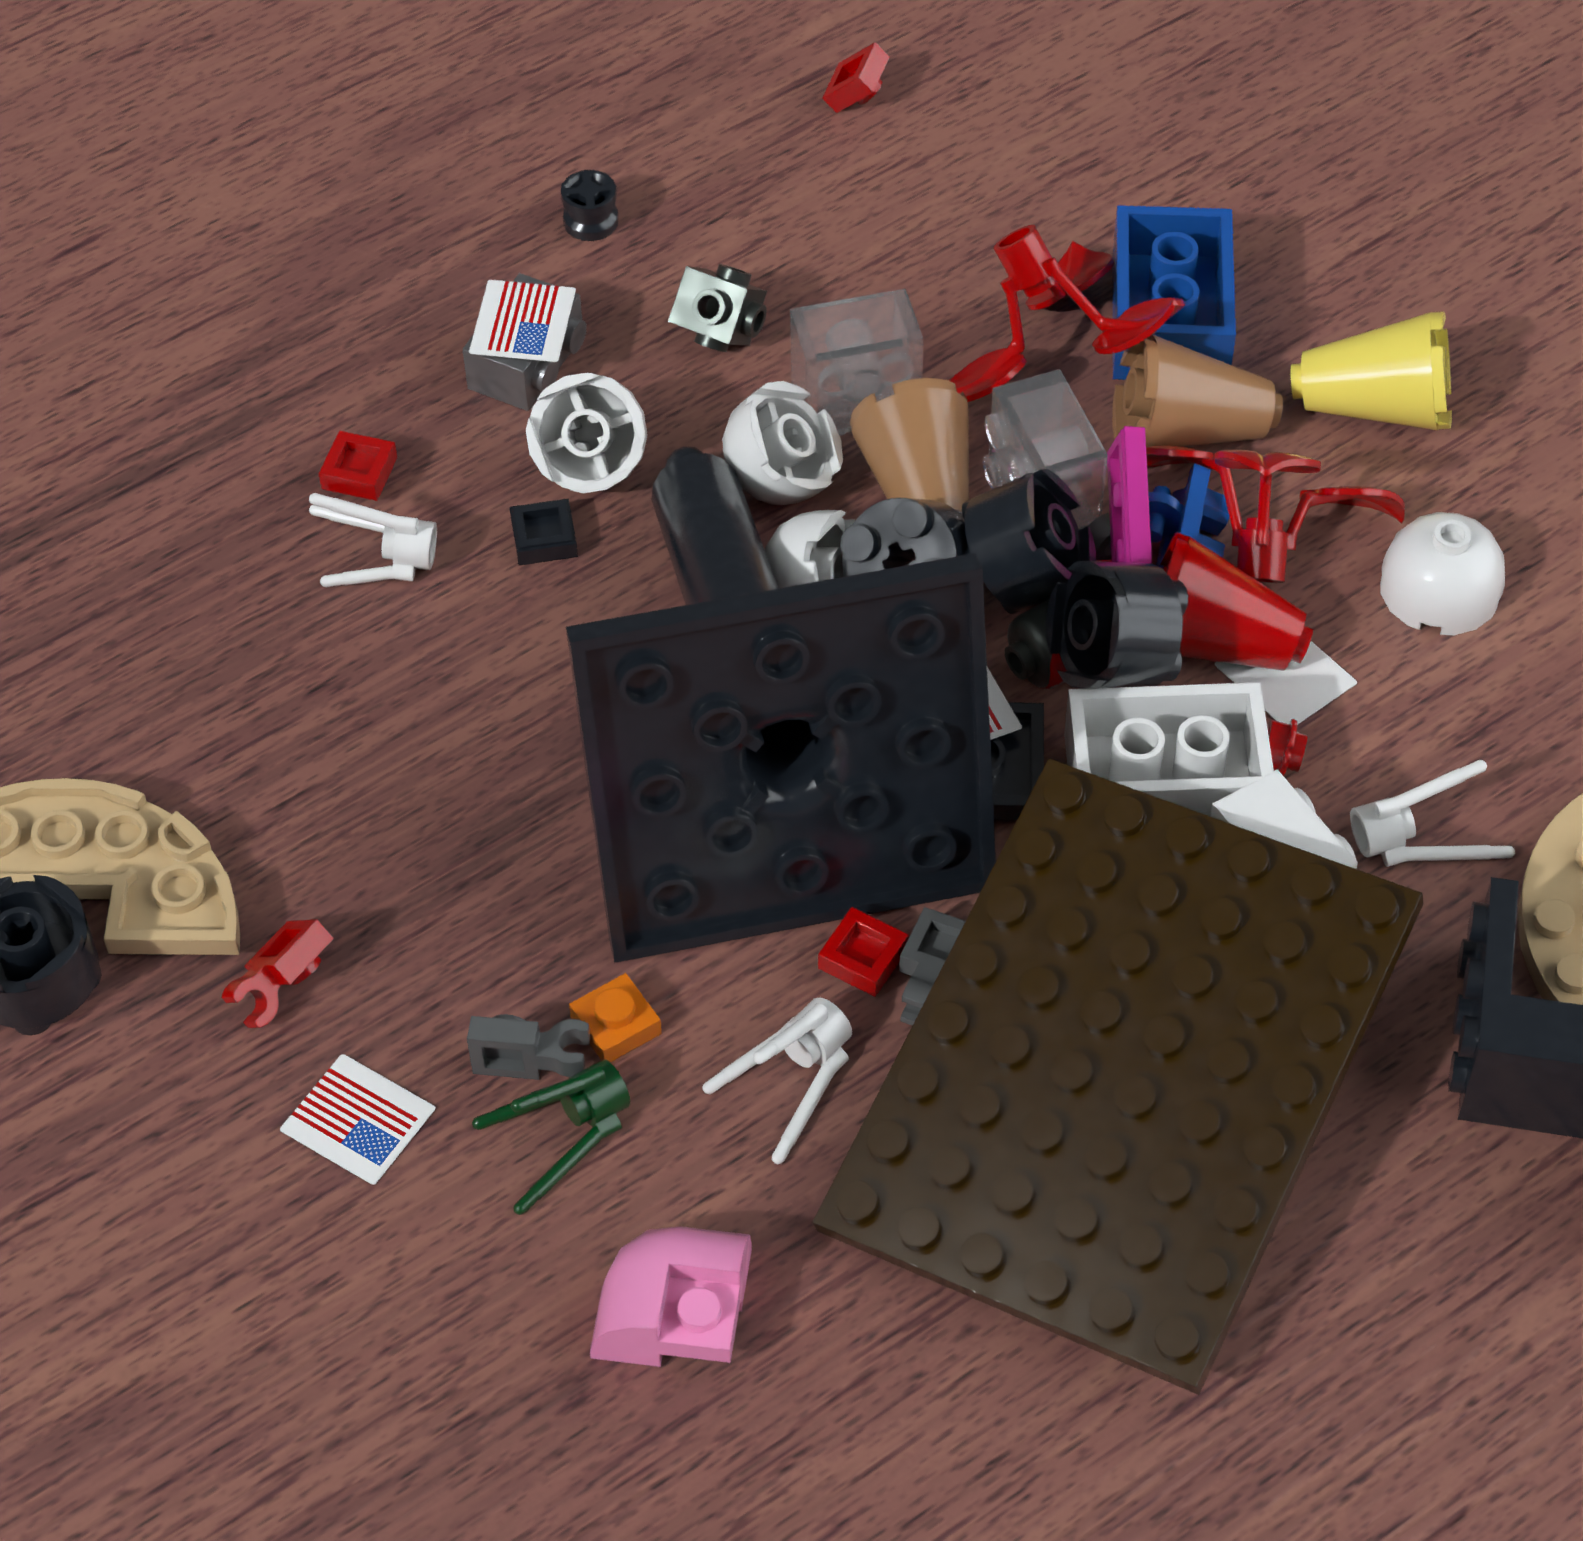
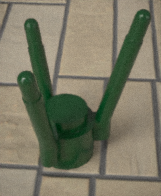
[472,1059,630,1215]

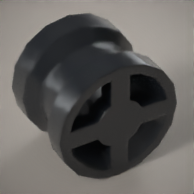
[560,170,619,241]

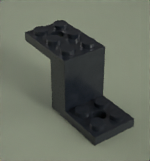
[1448,877,1583,1139]

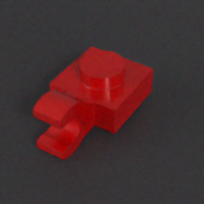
[221,919,334,1028]

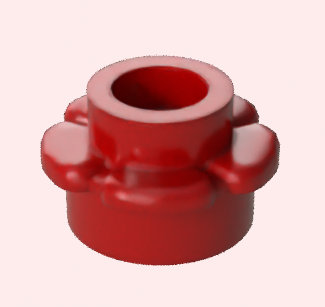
[1268,719,1308,776]

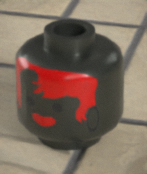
[1004,600,1066,689]

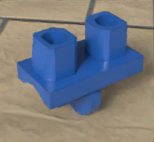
[1148,463,1229,568]

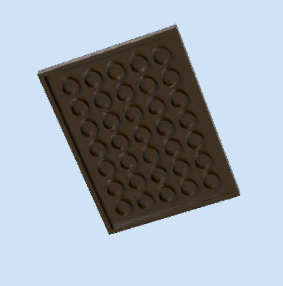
[812,759,1424,1395]

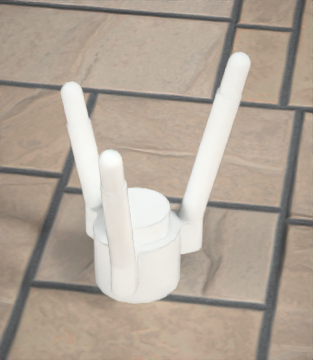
[309,493,437,587]
[1350,760,1515,867]
[702,997,852,1164]

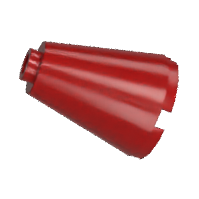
[1160,531,1313,671]

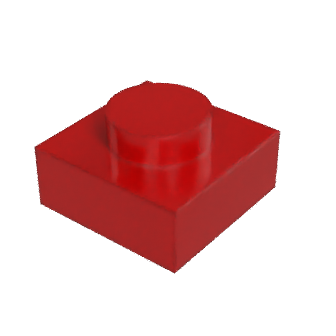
[822,42,890,113]
[319,430,398,501]
[818,907,909,997]

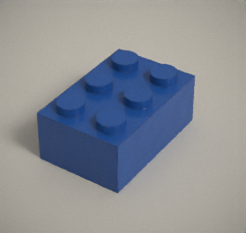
[1112,205,1236,380]

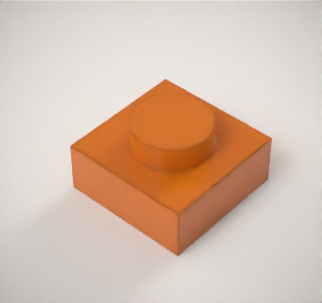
[569,973,662,1062]

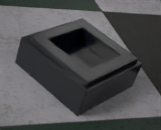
[509,498,578,566]

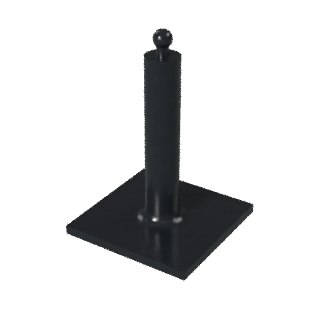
[566,447,996,963]

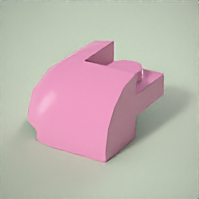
[590,1226,752,1367]

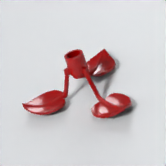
[949,225,1186,402]
[1146,446,1405,583]

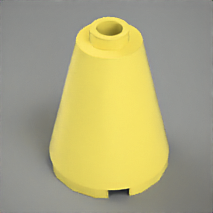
[1291,312,1452,430]

